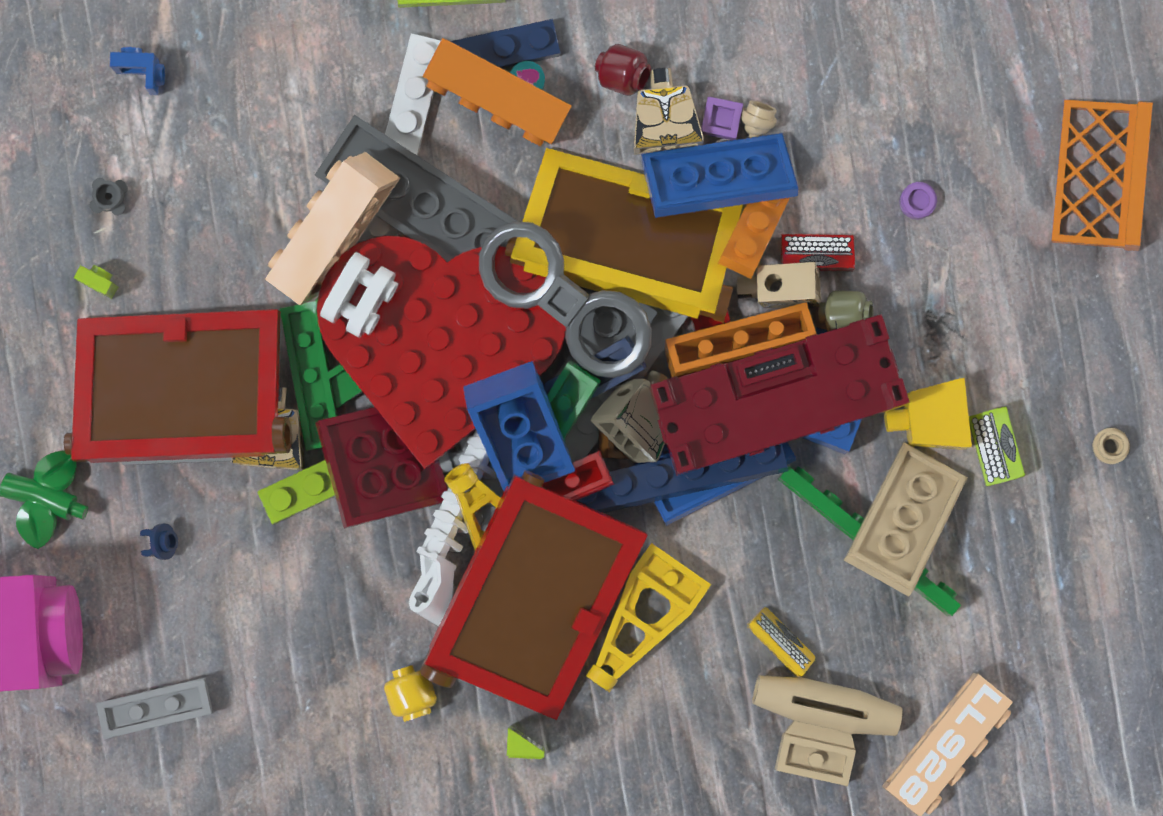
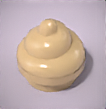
[741,101,777,138]

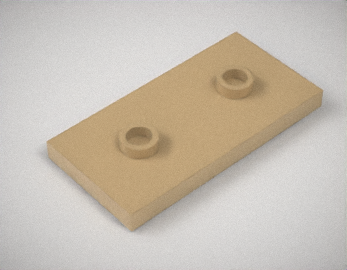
[844,442,968,597]

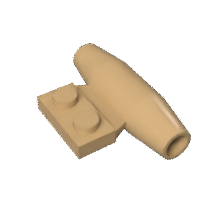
[752,675,903,786]

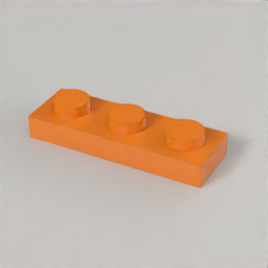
[718,197,790,279]

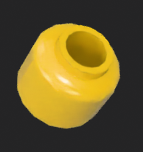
[384,665,437,722]

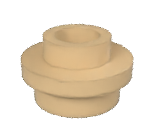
[1092,428,1130,464]

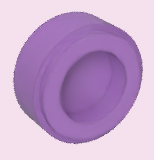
[899,182,937,220]

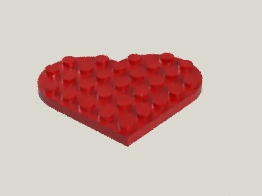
[317,236,566,469]

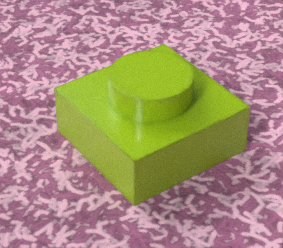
[73,264,118,299]

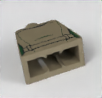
[590,371,668,463]

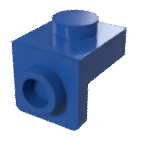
[110,47,165,95]

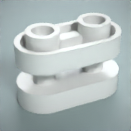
[320,252,398,338]

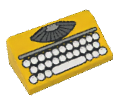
[747,607,816,677]

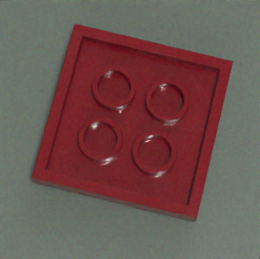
[315,407,448,529]

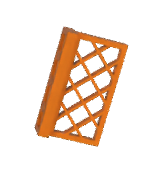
[1051,100,1153,251]

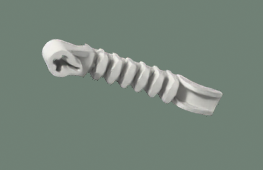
[409,430,497,626]

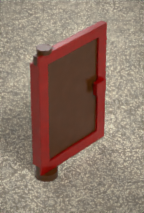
[64,309,292,463]
[419,470,648,720]

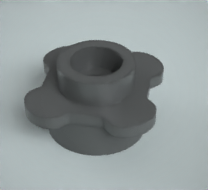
[90,178,128,216]

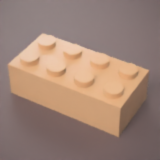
[265,152,400,305]

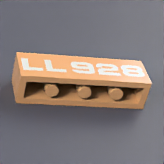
[882,673,1013,816]

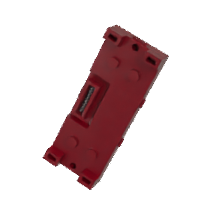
[649,314,910,476]

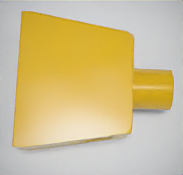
[884,378,972,450]

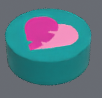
[510,61,545,90]

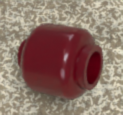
[595,44,651,96]

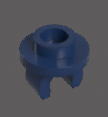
[140,523,178,560]

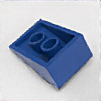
[463,361,575,491]

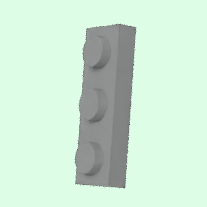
[96,678,213,739]

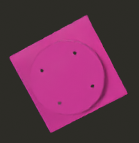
[0,575,83,692]

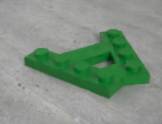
[280,295,362,451]

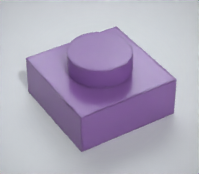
[701,97,743,140]

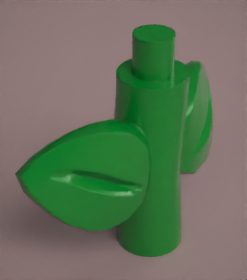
[0,451,88,549]

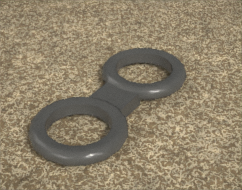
[479,221,652,378]

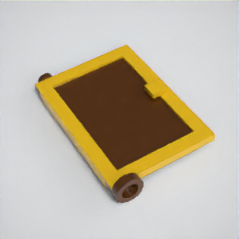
[505,148,743,323]

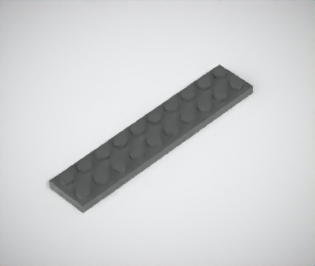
[315,115,658,355]

